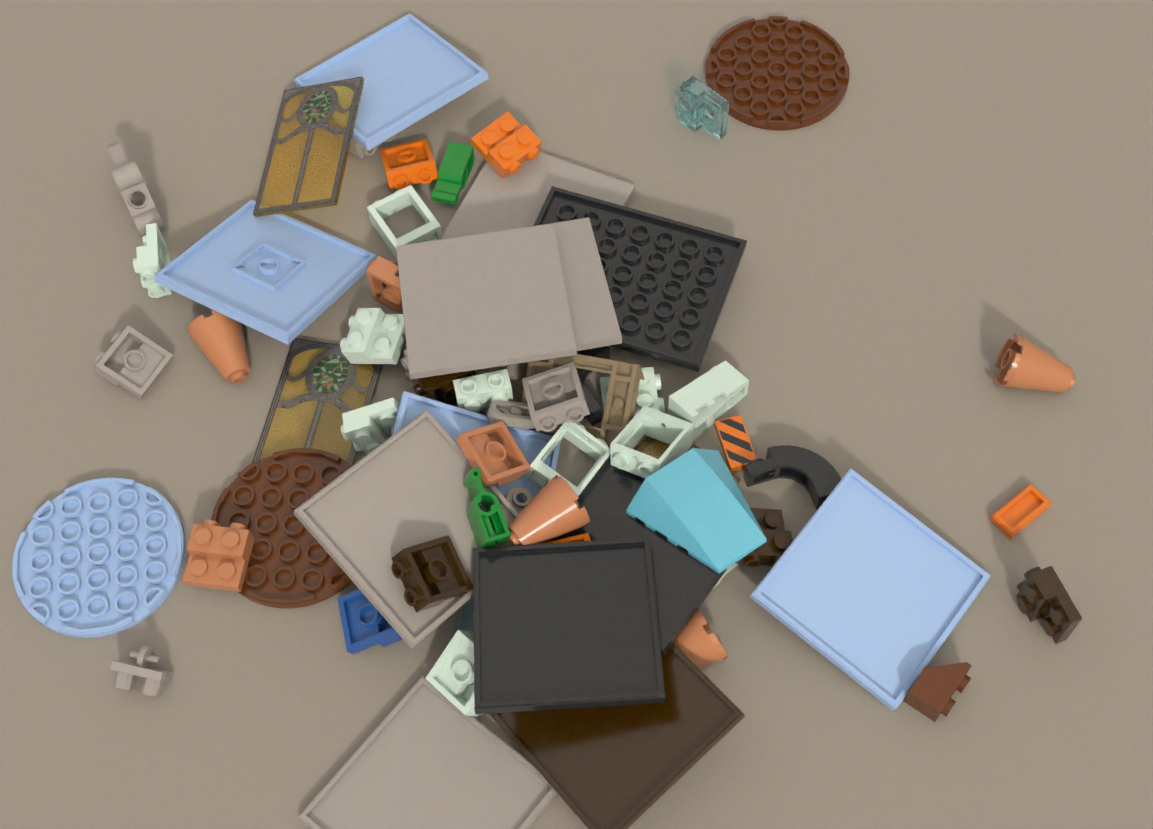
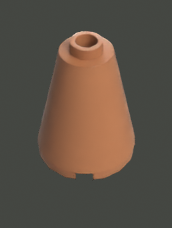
[187,310,251,384]
[993,333,1076,393]
[508,475,590,546]
[674,609,728,669]

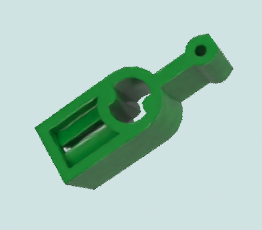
[431,142,475,205]
[463,468,511,548]

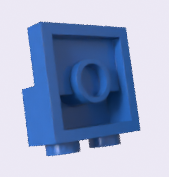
[337,589,403,654]

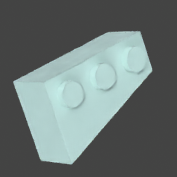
[668,360,749,442]

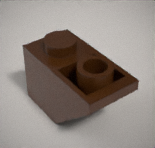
[904,662,972,722]

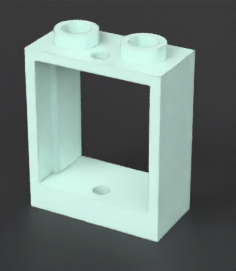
[367,185,442,261]
[610,406,693,479]
[525,421,610,497]

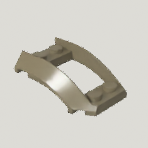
[521,354,645,444]

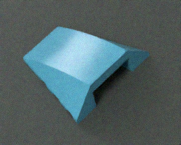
[626,448,767,573]

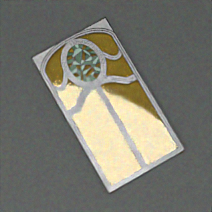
[253,76,364,217]
[252,338,383,466]

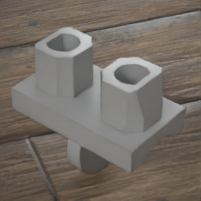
[110,644,174,696]

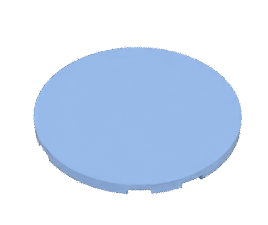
[12,477,186,638]

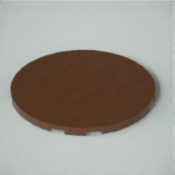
[705,16,850,131]
[211,448,352,608]

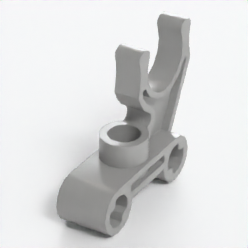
[106,140,165,237]

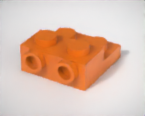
[470,111,542,178]
[379,138,438,190]

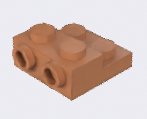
[366,256,403,314]
[456,421,531,488]
[182,520,255,592]

